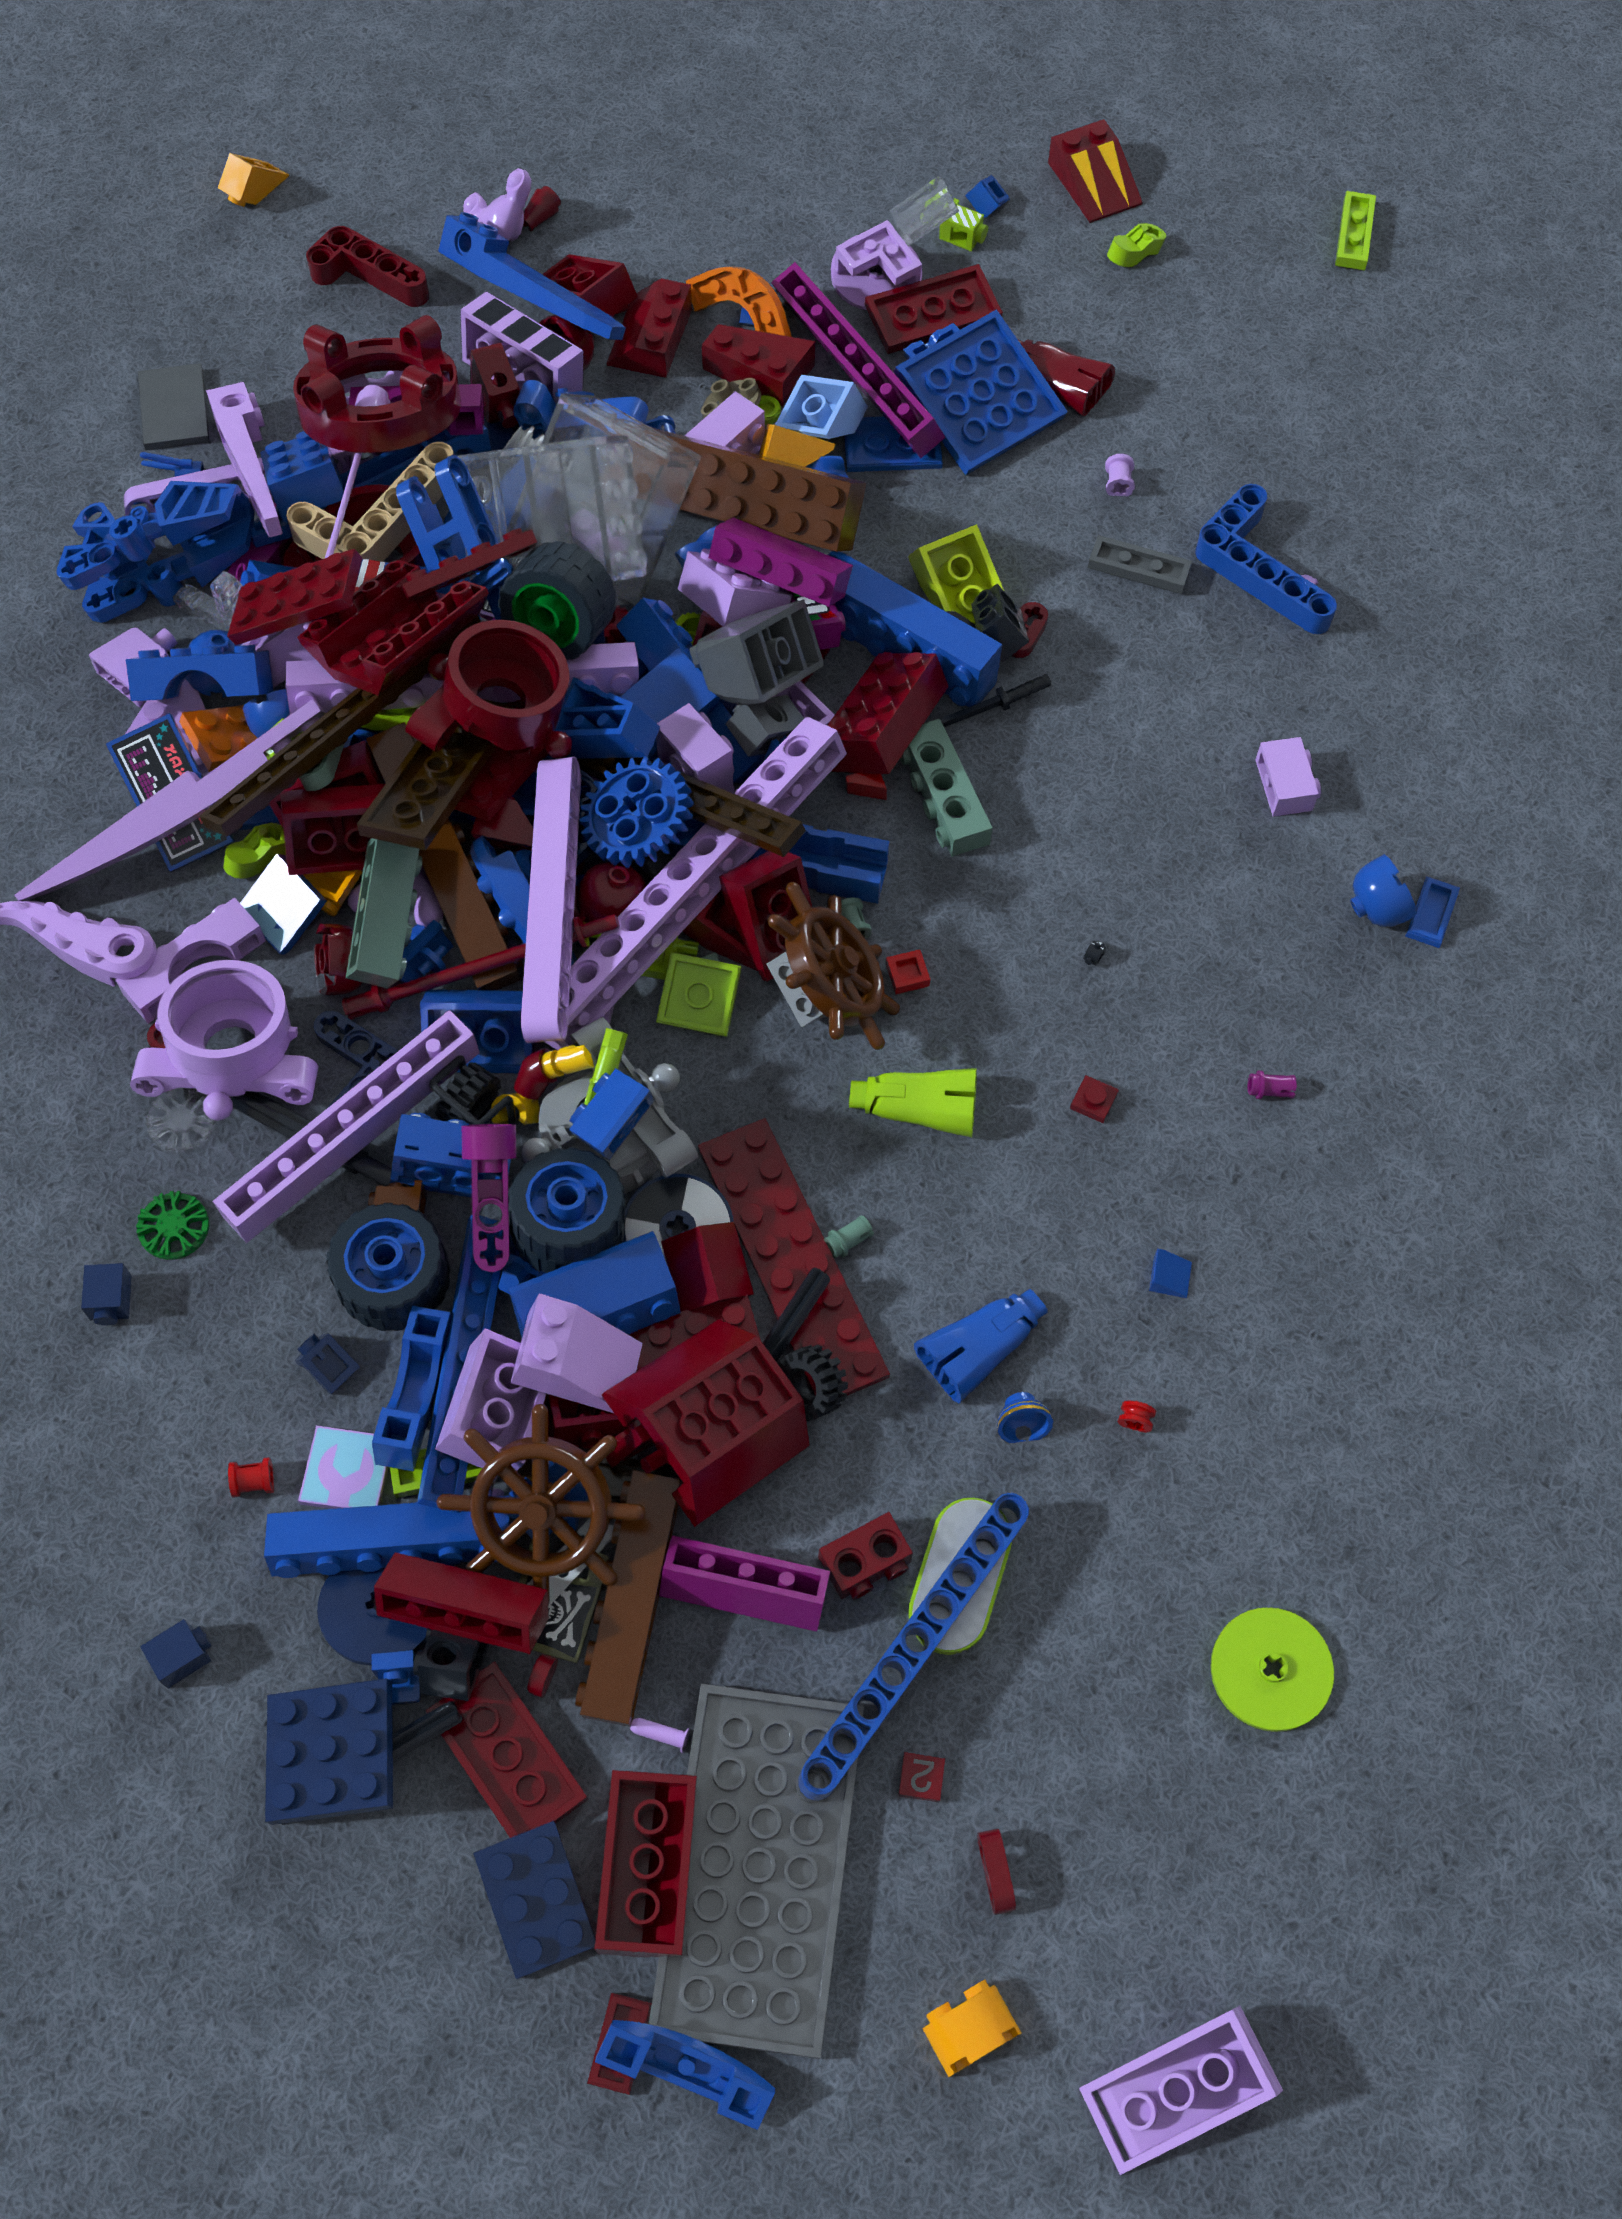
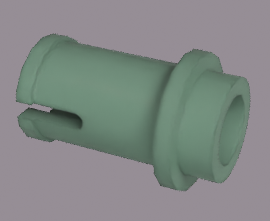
[824,1215,874,1258]

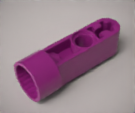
[461,1124,517,1272]

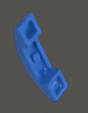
[595,2020,775,2130]

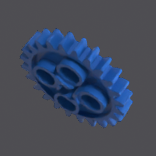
[579,756,694,868]

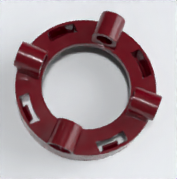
[293,315,461,453]

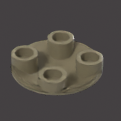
[701,378,761,418]

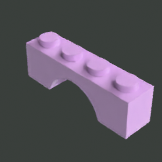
[116,898,266,1024]

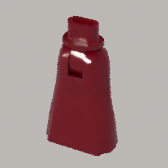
[1018,339,1115,416]

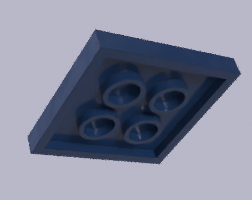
[265,1678,393,1825]

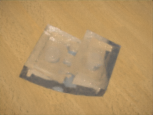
[889,175,959,247]

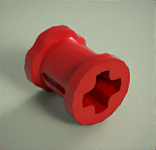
[228,1457,274,1498]

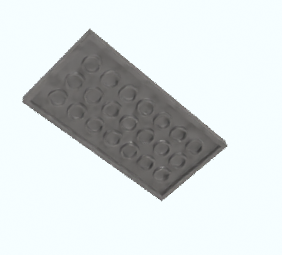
[649,1684,864,2059]

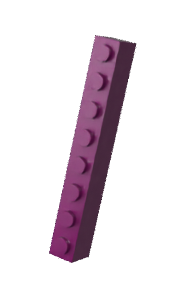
[771,262,945,458]

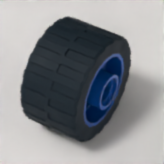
[508,1147,625,1273]
[326,1203,451,1331]

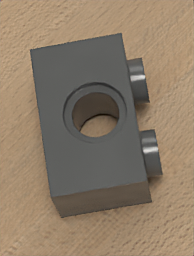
[725,695,804,757]

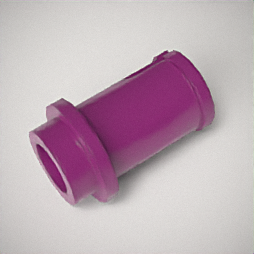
[1247,1070,1297,1099]

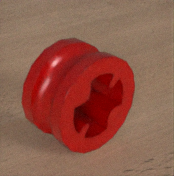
[1118,1401,1156,1433]

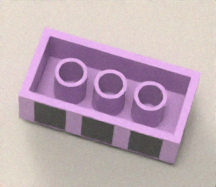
[461,292,583,404]

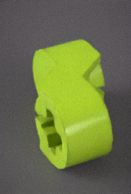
[1107,223,1166,267]
[223,823,286,879]

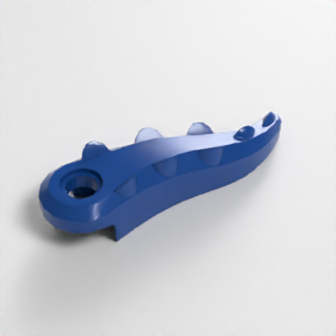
[470,836,578,966]

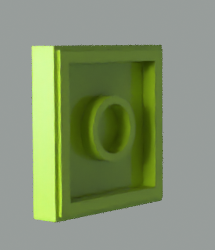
[656,952,742,1037]

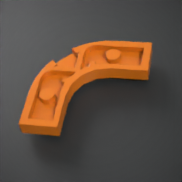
[686,267,792,337]

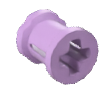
[1105,454,1135,496]

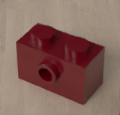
[545,1394,628,1449]

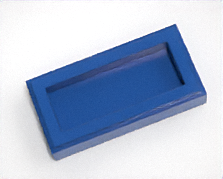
[1405,876,1460,948]

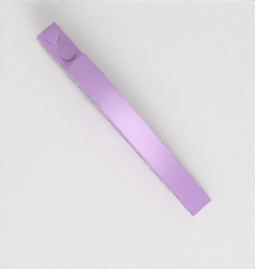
[15,699,326,901]

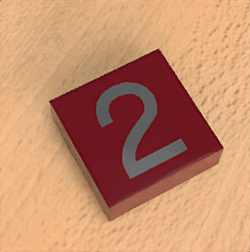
[898,1752,945,1803]

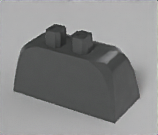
[690,599,824,704]

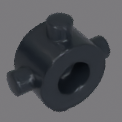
[1083,941,1106,966]

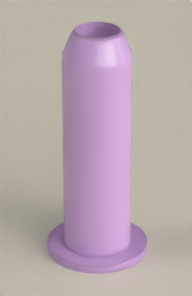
[630,1718,691,1753]

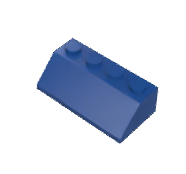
[508,1231,681,1337]

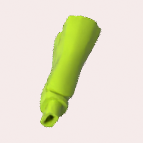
[849,1068,977,1138]

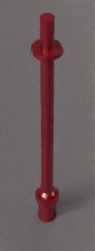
[342,914,620,1020]

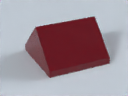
[661,1222,754,1311]

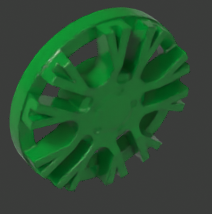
[136,1191,209,1260]

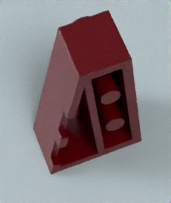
[702,324,815,407]

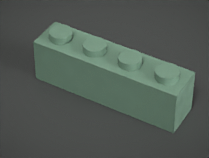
[346,838,422,988]

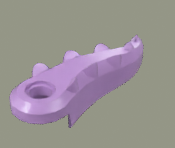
[0,901,157,987]

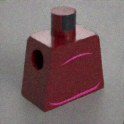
[470,342,520,428]

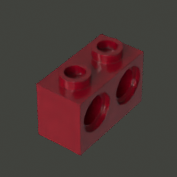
[818,1512,913,1600]

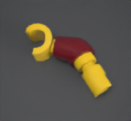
[490,1045,594,1125]

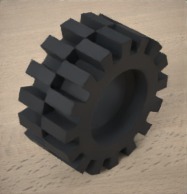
[436,1062,501,1125]
[777,1345,848,1421]

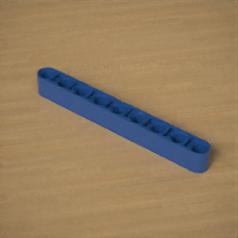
[798,1493,1029,1801]

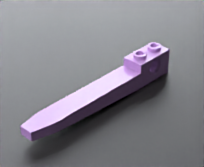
[206,382,283,537]

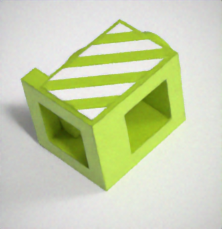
[939,198,988,251]

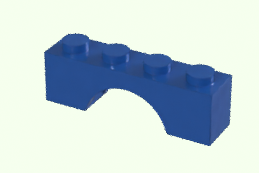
[126,644,273,701]
[372,1306,451,1471]

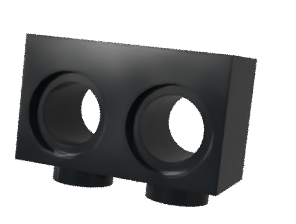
[971,584,1029,663]
[413,1628,490,1701]

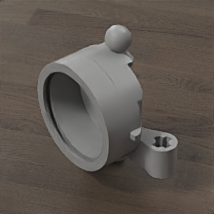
[521,1017,699,1193]

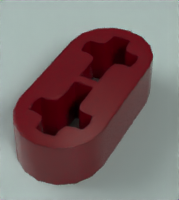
[1012,602,1048,658]
[977,1828,1016,1915]

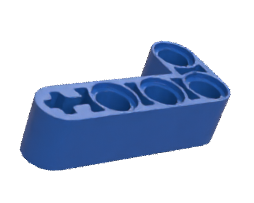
[513,380,649,448]

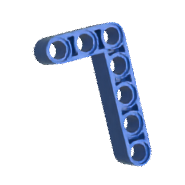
[1195,484,1337,634]

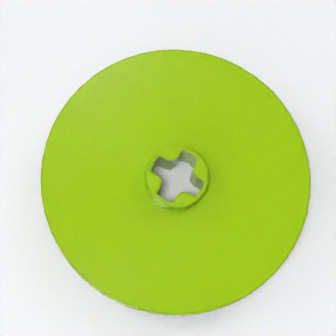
[1211,1608,1334,1732]

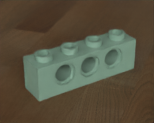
[900,719,993,857]

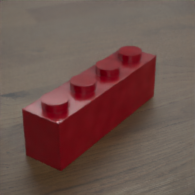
[374,1552,549,1654]

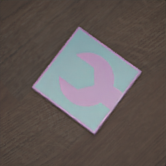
[298,1426,389,1509]

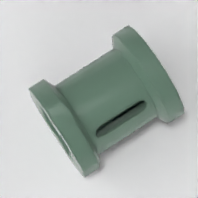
[841,897,872,939]

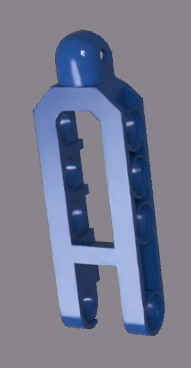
[396,455,505,622]

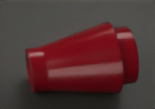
[523,186,561,232]

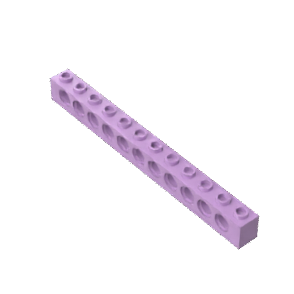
[545,716,847,1050]

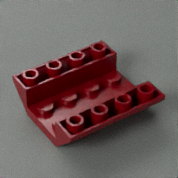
[297,560,489,696]
[602,1319,810,1527]

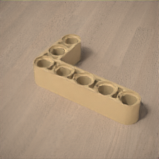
[286,442,455,562]

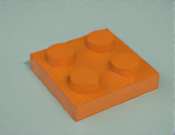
[179,705,257,772]

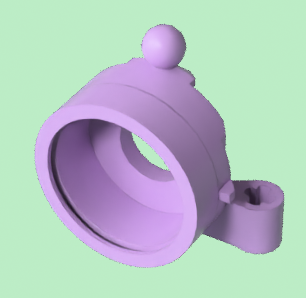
[130,960,319,1121]

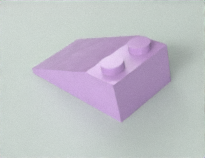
[1079,2006,1283,2175]

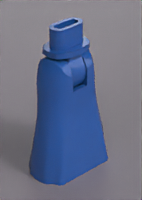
[914,1289,1048,1404]

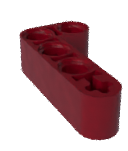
[306,226,429,307]

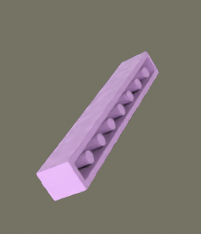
[213,1010,479,1243]

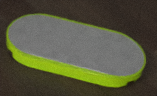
[908,1498,1012,1655]

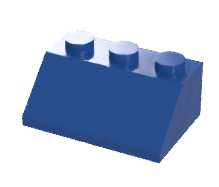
[420,989,534,1073]

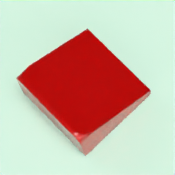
[845,773,887,800]

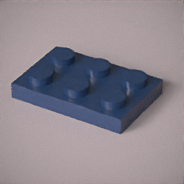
[473,1820,596,1979]

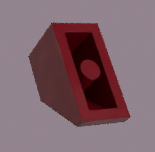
[471,796,533,853]

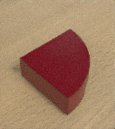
[281,540,314,568]

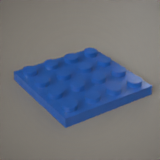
[894,309,1068,476]

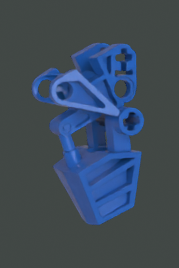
[57,481,255,623]

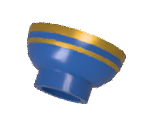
[997,1392,1053,1443]

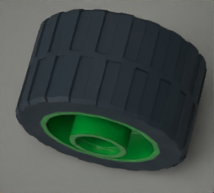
[498,541,616,660]

